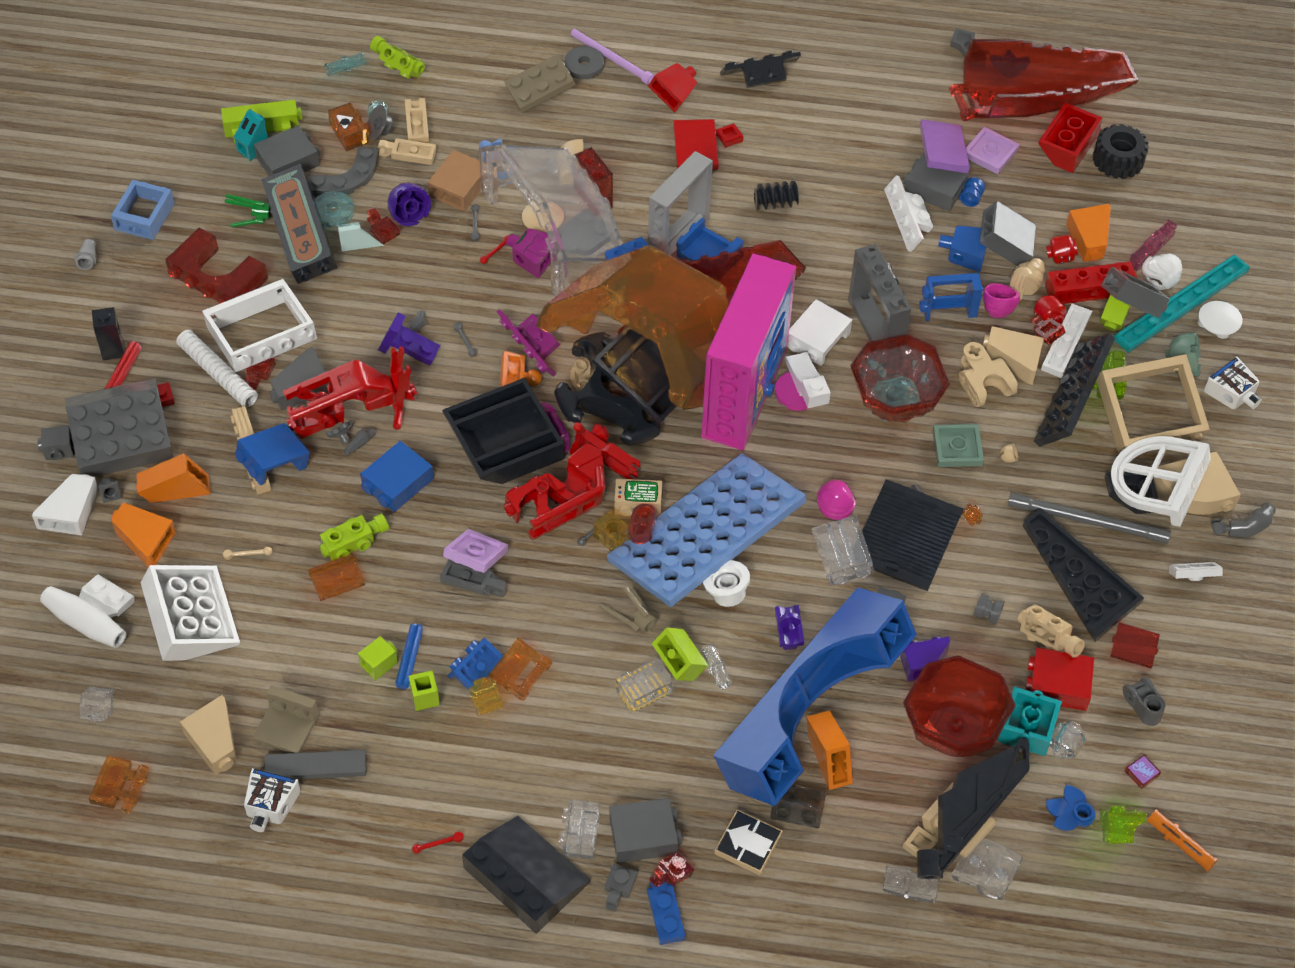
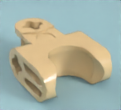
[959,342,1018,407]

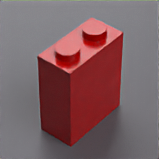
[1025,647,1095,711]

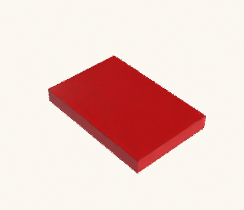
[673,119,719,170]

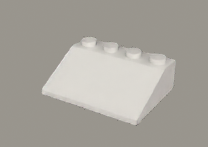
[141,565,240,661]

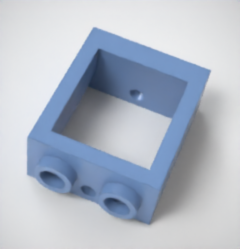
[111,180,175,240]

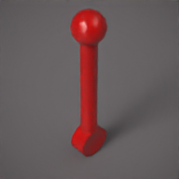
[480,235,509,264]
[412,831,464,854]

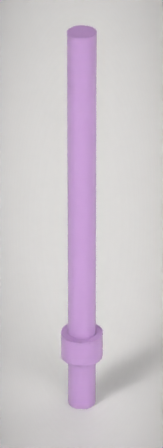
[571,29,655,85]

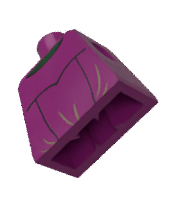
[506,228,560,278]

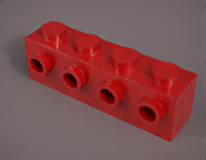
[1045,261,1137,304]

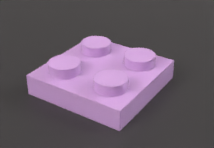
[966,127,1020,174]
[443,529,508,573]

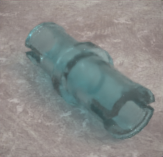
[324,52,366,76]

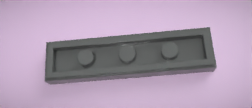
[264,750,366,779]

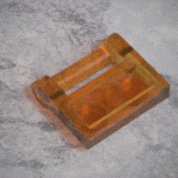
[488,637,552,701]

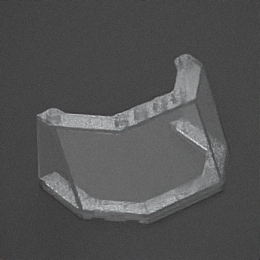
[479,145,623,304]

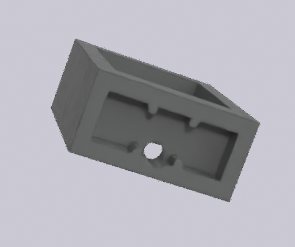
[1101,266,1170,318]

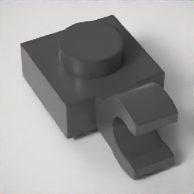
[605,864,637,911]

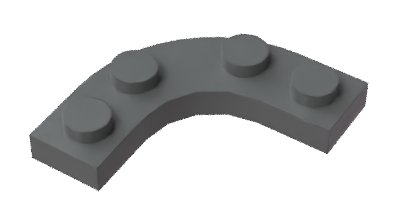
[309,147,379,197]

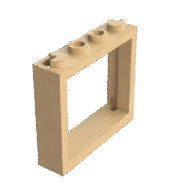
[1096,354,1210,453]

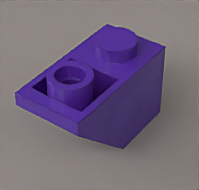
[900,637,951,682]

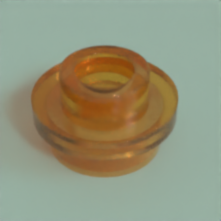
[963,504,983,526]

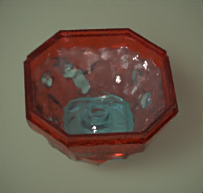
[850,334,950,423]

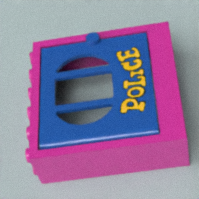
[701,253,796,451]

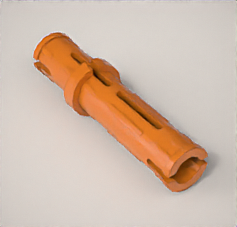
[1147,809,1218,872]

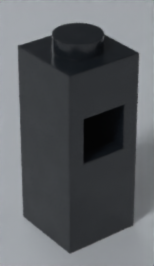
[92,307,125,361]

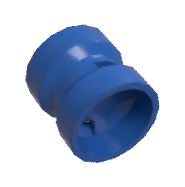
[959,177,986,207]

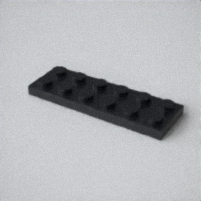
[1034,333,1115,447]

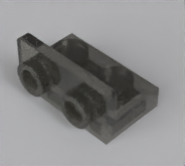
[770,784,827,829]

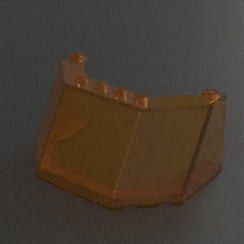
[536,245,729,410]

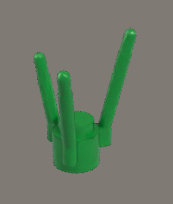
[225,194,271,227]

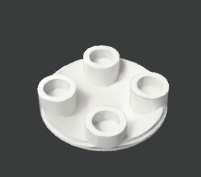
[1198,301,1242,339]

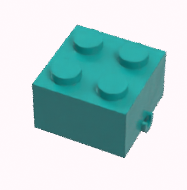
[997,687,1062,757]

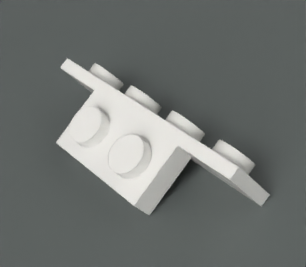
[884,176,933,252]

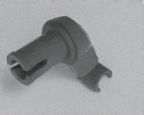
[1211,502,1276,538]

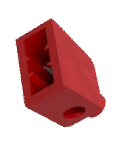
[648,63,697,113]

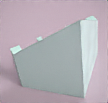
[337,222,384,252]

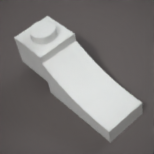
[786,352,831,408]

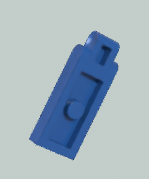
[647,875,685,945]

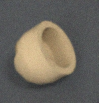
[1000,444,1018,463]

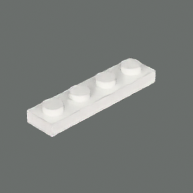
[1041,304,1092,378]

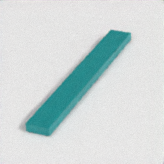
[1114,254,1250,353]

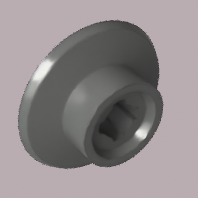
[366,105,392,141]

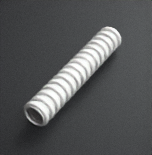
[176,330,258,408]

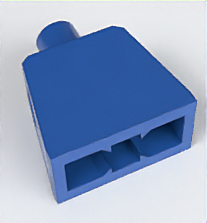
[938,226,987,272]

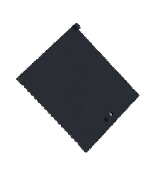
[849,479,963,591]

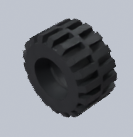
[1093,124,1149,179]

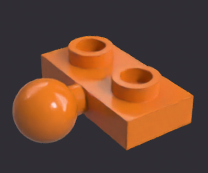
[500,351,542,387]

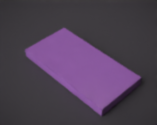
[919,119,970,173]

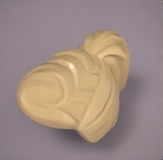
[1010,258,1045,301]

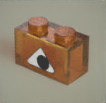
[328,102,370,151]

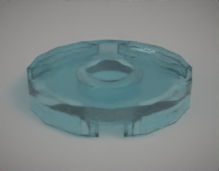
[315,191,354,227]

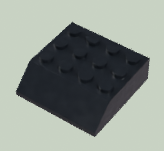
[592,308,706,424]
[442,378,564,484]

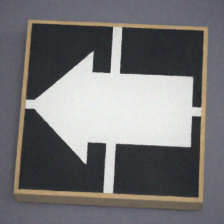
[714,809,783,876]

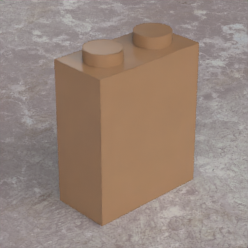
[427,150,490,212]

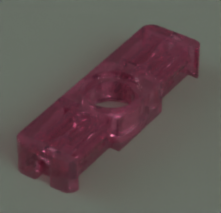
[1129,219,1177,271]

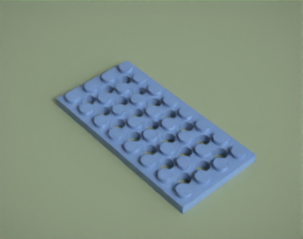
[607,453,807,607]

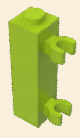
[221,100,302,144]

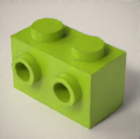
[651,627,709,681]

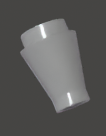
[74,239,96,270]

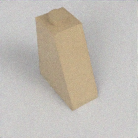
[983,326,1044,385]
[180,695,237,775]

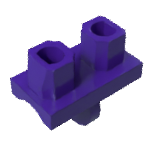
[775,605,804,650]

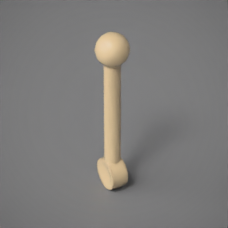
[223,547,272,560]

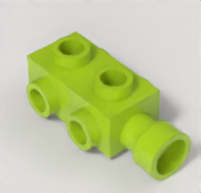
[370,36,426,79]
[319,513,389,562]

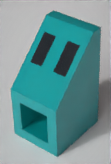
[234,109,268,161]

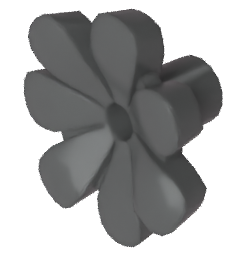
[325,420,353,444]

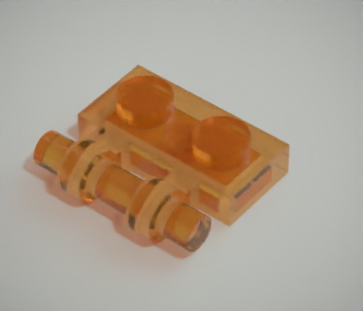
[89,755,149,813]

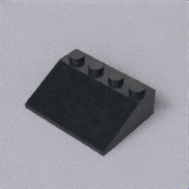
[462,816,591,934]

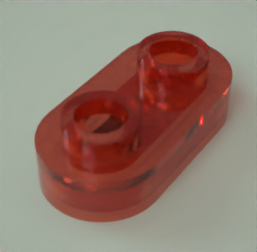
[628,504,656,544]

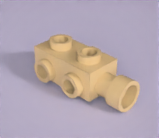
[1018,604,1085,657]

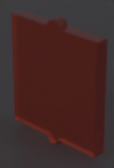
[1110,622,1160,669]

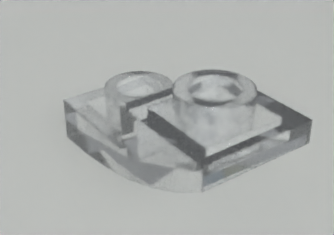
[882,866,940,903]

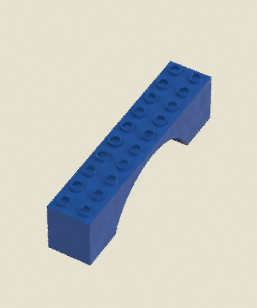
[713,587,917,806]

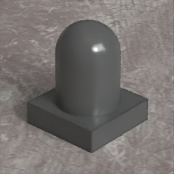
[98,478,121,503]

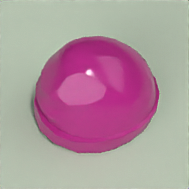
[983,283,1020,318]
[817,480,855,520]

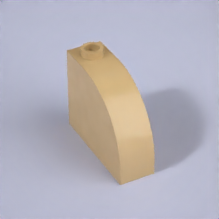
[1153,452,1240,515]

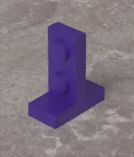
[378,312,440,366]

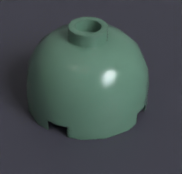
[1166,332,1201,377]

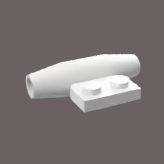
[40,575,135,648]

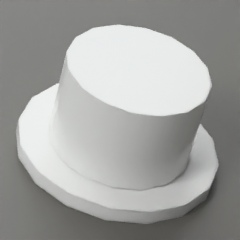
[703,560,750,607]

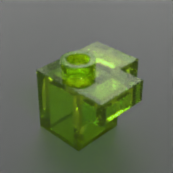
[1100,806,1146,844]

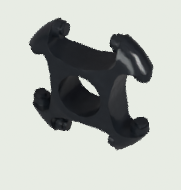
[554,332,662,446]

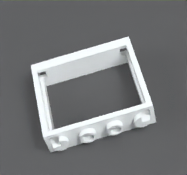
[202,279,317,372]

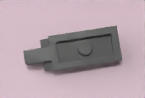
[440,559,507,597]

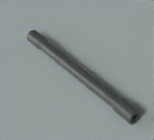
[1008,492,1171,544]

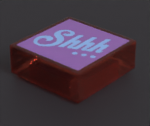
[1124,755,1161,789]

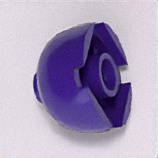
[387,182,431,226]

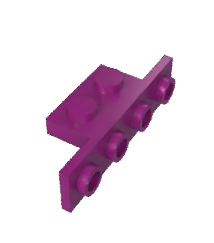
[496,309,560,377]

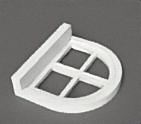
[1111,436,1211,527]

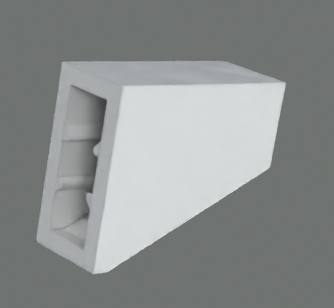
[32,474,99,535]

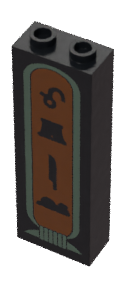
[262,163,338,284]

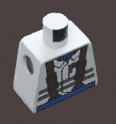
[1204,357,1262,409]
[244,768,300,832]

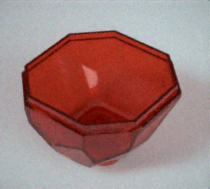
[903,655,1016,757]

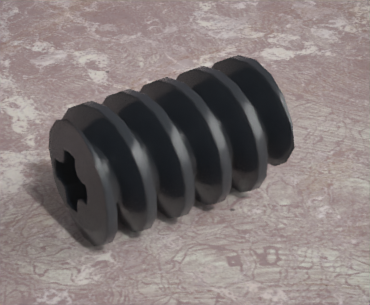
[754,181,799,211]

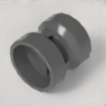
[973,594,1005,624]

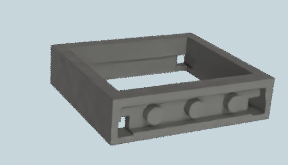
[848,244,911,365]

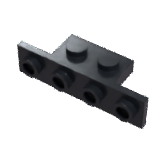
[720,50,801,88]

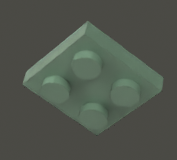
[933,424,984,467]

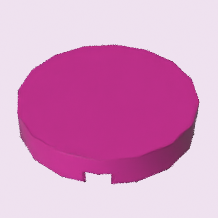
[775,372,809,411]

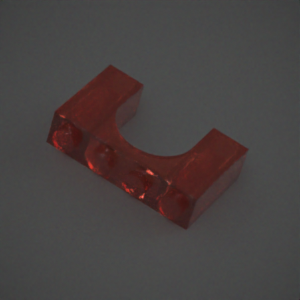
[165,227,268,304]

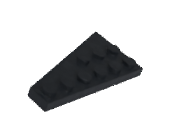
[1023,508,1144,642]

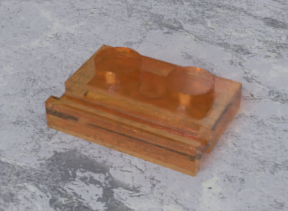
[308,554,365,601]

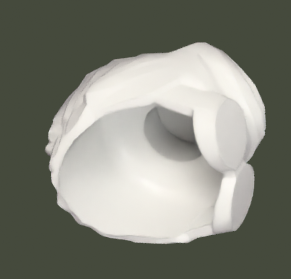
[1142,254,1183,290]

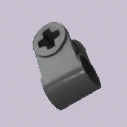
[1123,677,1166,726]

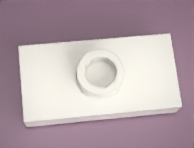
[1169,562,1223,581]

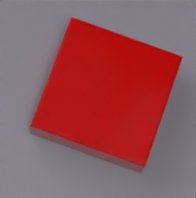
[716,123,744,148]

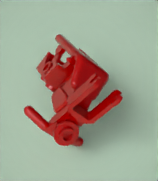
[283,346,418,439]
[503,422,641,541]

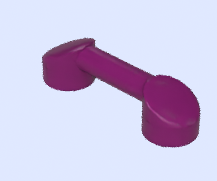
[540,402,570,453]

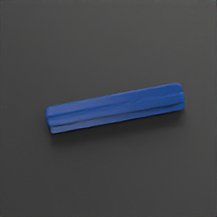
[395,623,423,689]

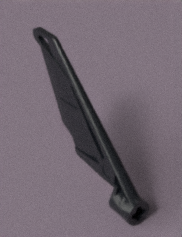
[917,738,1030,879]

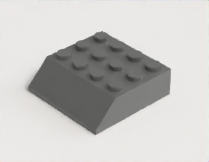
[65,378,174,477]

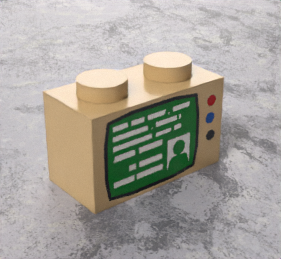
[614,479,662,517]

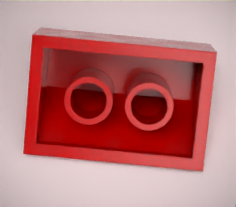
[1038,103,1103,173]

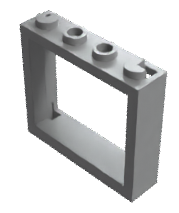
[648,151,713,264]

